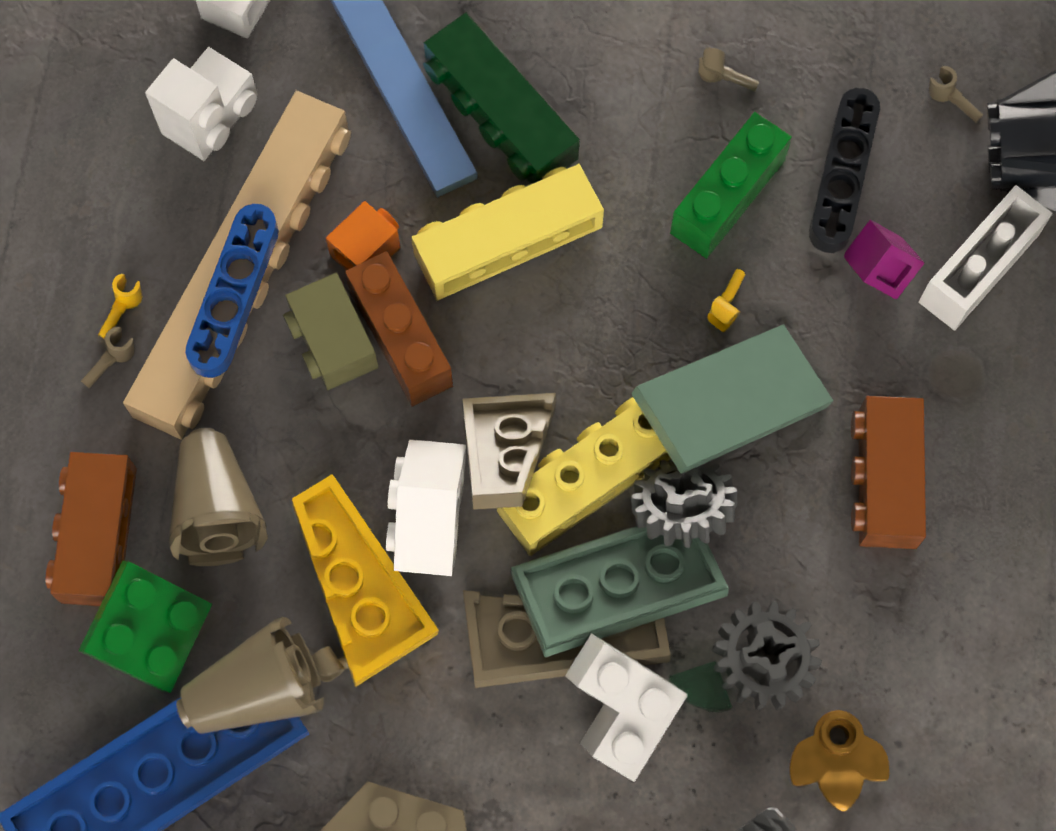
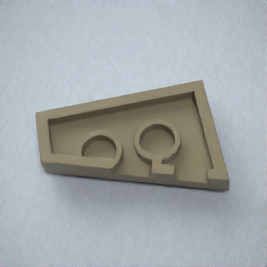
[462,393,556,510]

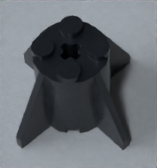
[987,70,1056,211]

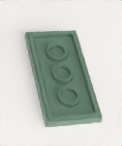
[631,324,833,474]
[511,526,729,658]

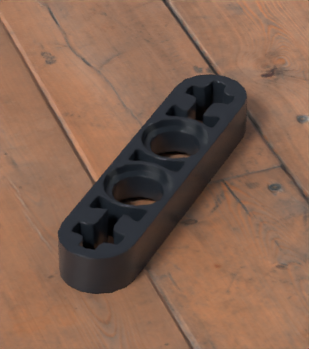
[809,87,880,253]

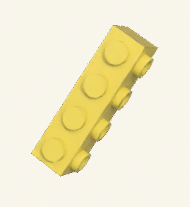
[411,163,604,301]
[497,397,671,556]

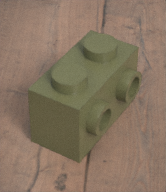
[283,272,379,391]

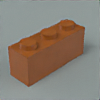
[345,251,453,407]
[851,396,926,549]
[46,452,137,606]

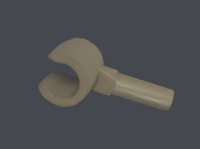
[699,48,759,92]
[929,66,983,123]
[81,327,135,389]
[312,646,349,682]

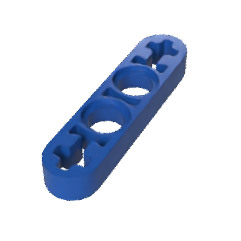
[185,203,279,378]

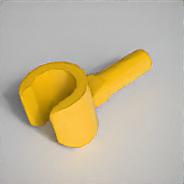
[707,269,745,332]
[98,273,143,339]

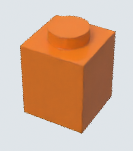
[326,201,401,270]

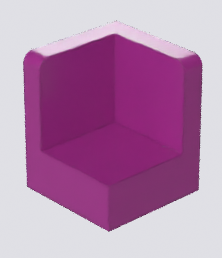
[844,220,925,300]

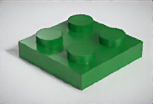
[78,561,212,693]

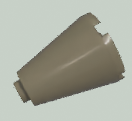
[169,428,268,566]
[176,617,324,734]

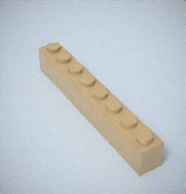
[123,90,351,440]

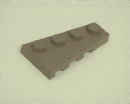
[463,590,671,688]

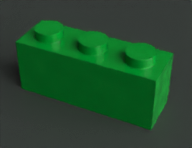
[670,112,792,259]

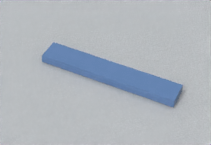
[330,0,477,198]

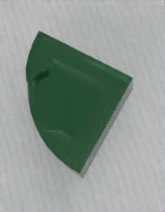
[668,661,732,712]

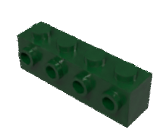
[423,12,580,184]

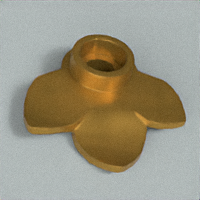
[789,710,889,812]

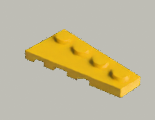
[292,474,438,687]

